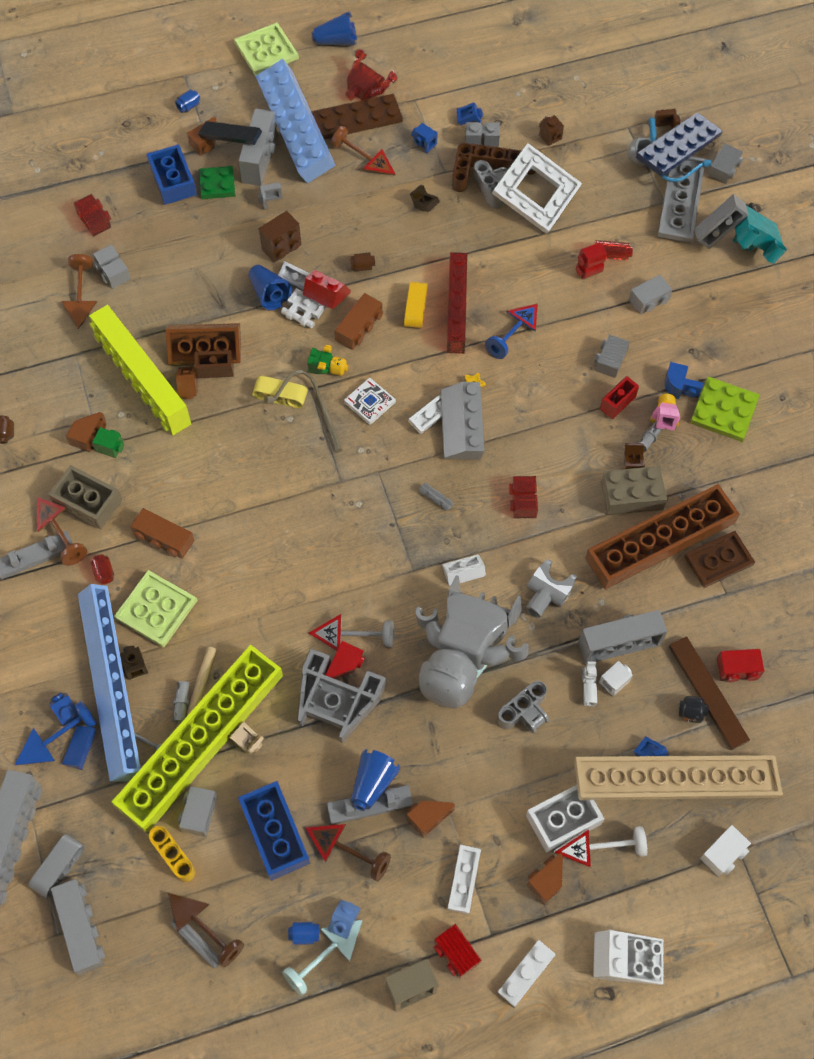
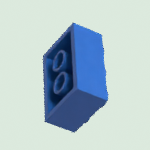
[147,144,197,205]

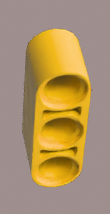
[404,281,428,328]
[149,826,195,883]

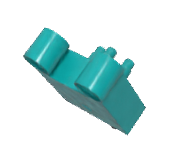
[733,203,787,264]

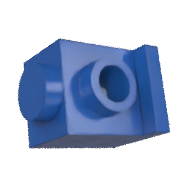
[411,123,438,154]

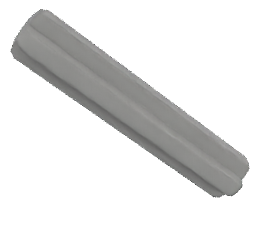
[171,919,219,968]

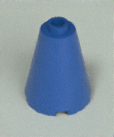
[312,12,357,45]
[248,265,292,310]
[351,749,400,811]

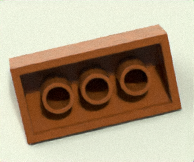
[165,323,241,365]

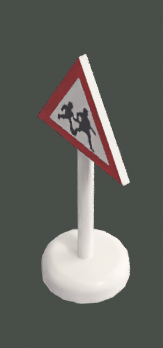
[554,826,647,867]

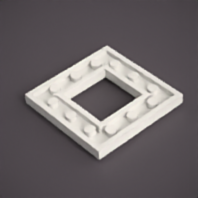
[492,143,582,234]

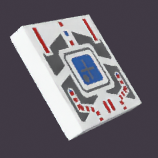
[344,378,396,425]

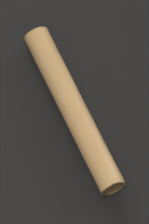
[186,647,216,716]

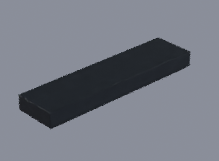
[198,121,262,145]

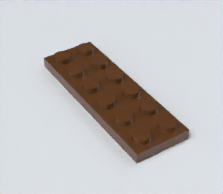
[311,93,403,140]

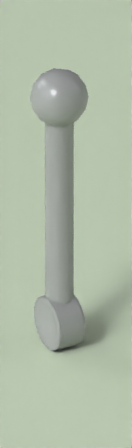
[134,732,161,751]

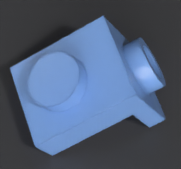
[328,900,361,939]

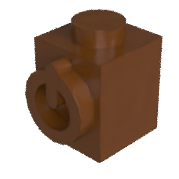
[539,115,564,146]

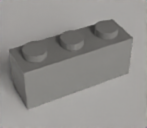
[695,194,748,249]

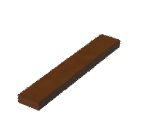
[669,636,750,750]

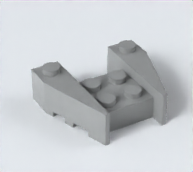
[298,649,387,743]

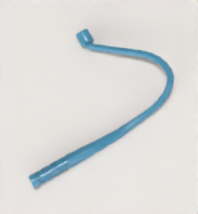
[648,118,711,182]

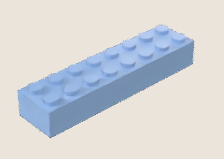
[256,59,336,183]

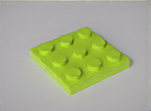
[690,376,760,442]

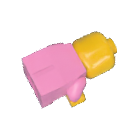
[650,394,680,431]

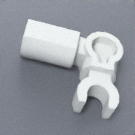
[582,661,597,706]

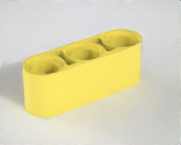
[252,376,308,408]

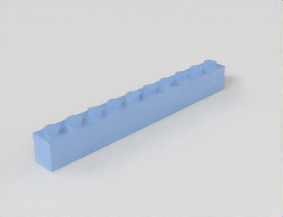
[78,584,141,782]

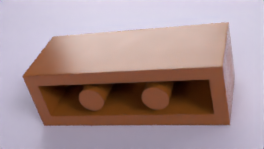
[334,293,383,350]
[131,508,195,559]

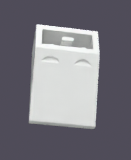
[594,930,663,985]

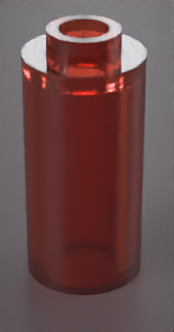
[594,240,633,260]

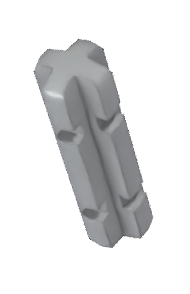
[420,483,453,511]

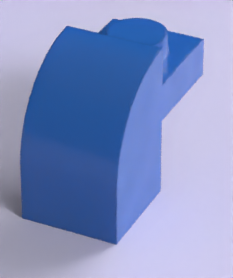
[665,362,703,399]

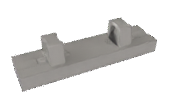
[0,531,73,579]
[327,785,413,825]

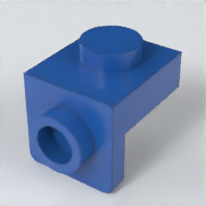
[49,693,79,727]

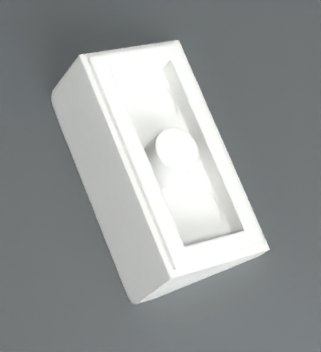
[278,261,310,290]
[442,554,486,586]

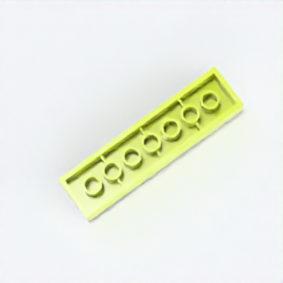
[89,305,191,435]

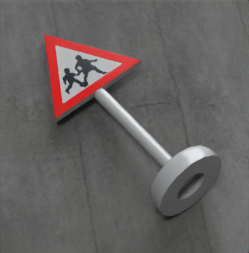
[309,614,394,651]

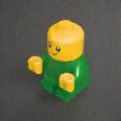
[307,344,349,376]

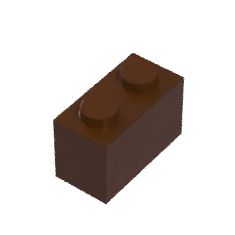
[194,350,234,378]

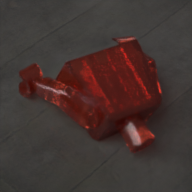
[346,49,398,100]

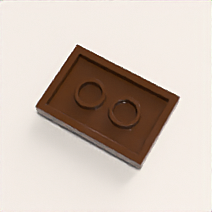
[684,531,755,588]

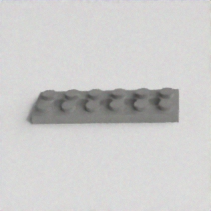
[657,156,706,243]

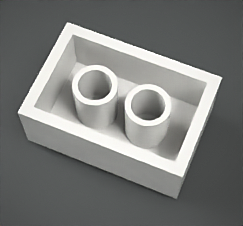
[526,785,604,853]

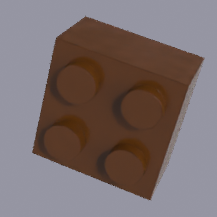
[259,210,302,263]

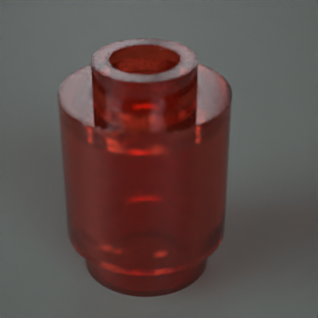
[90,554,114,585]

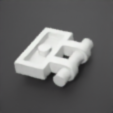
[281,288,326,328]

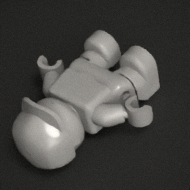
[416,575,529,708]

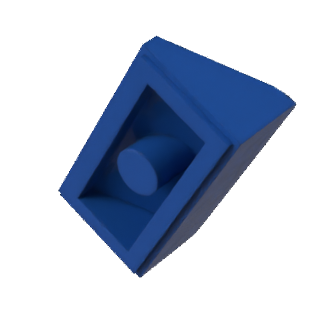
[62,726,96,770]

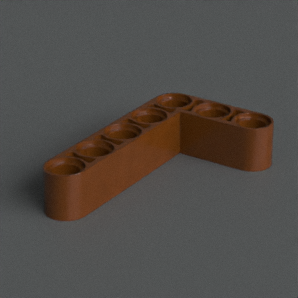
[452,143,536,192]

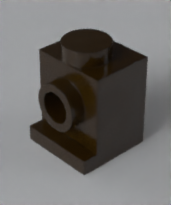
[120,646,148,680]

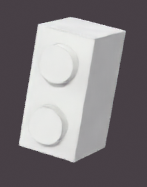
[700,825,751,877]

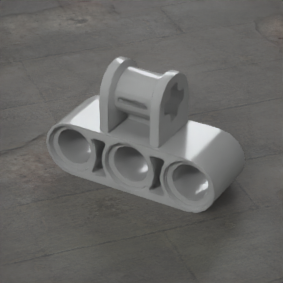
[473,160,508,208]
[497,681,549,734]

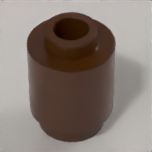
[350,252,375,272]

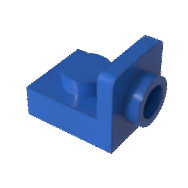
[457,102,483,126]
[634,736,669,756]

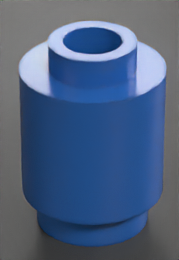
[175,89,200,113]
[288,922,319,945]

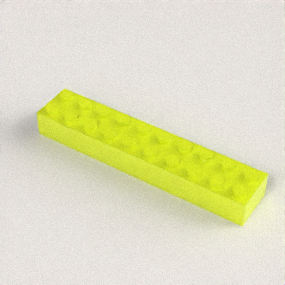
[112,645,283,833]

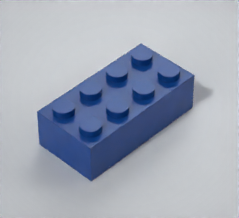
[238,781,310,881]

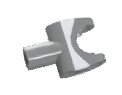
[525,559,577,618]

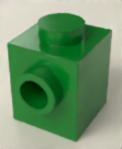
[92,427,124,458]

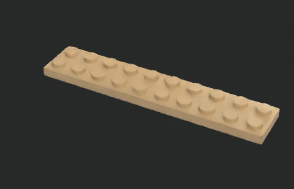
[574,755,783,800]

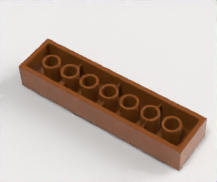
[585,484,740,590]

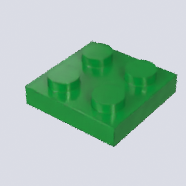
[199,166,236,200]

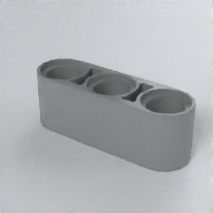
[29,834,85,899]

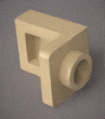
[228,722,264,754]

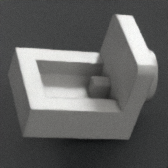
[258,182,282,209]

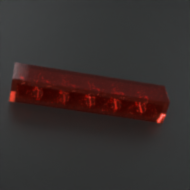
[447,252,467,354]

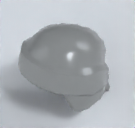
[628,137,651,166]

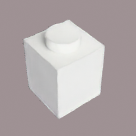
[599,661,633,696]

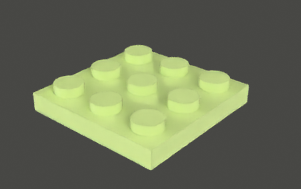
[234,22,299,76]
[114,570,198,648]

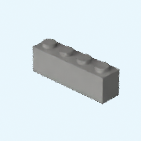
[51,879,106,975]

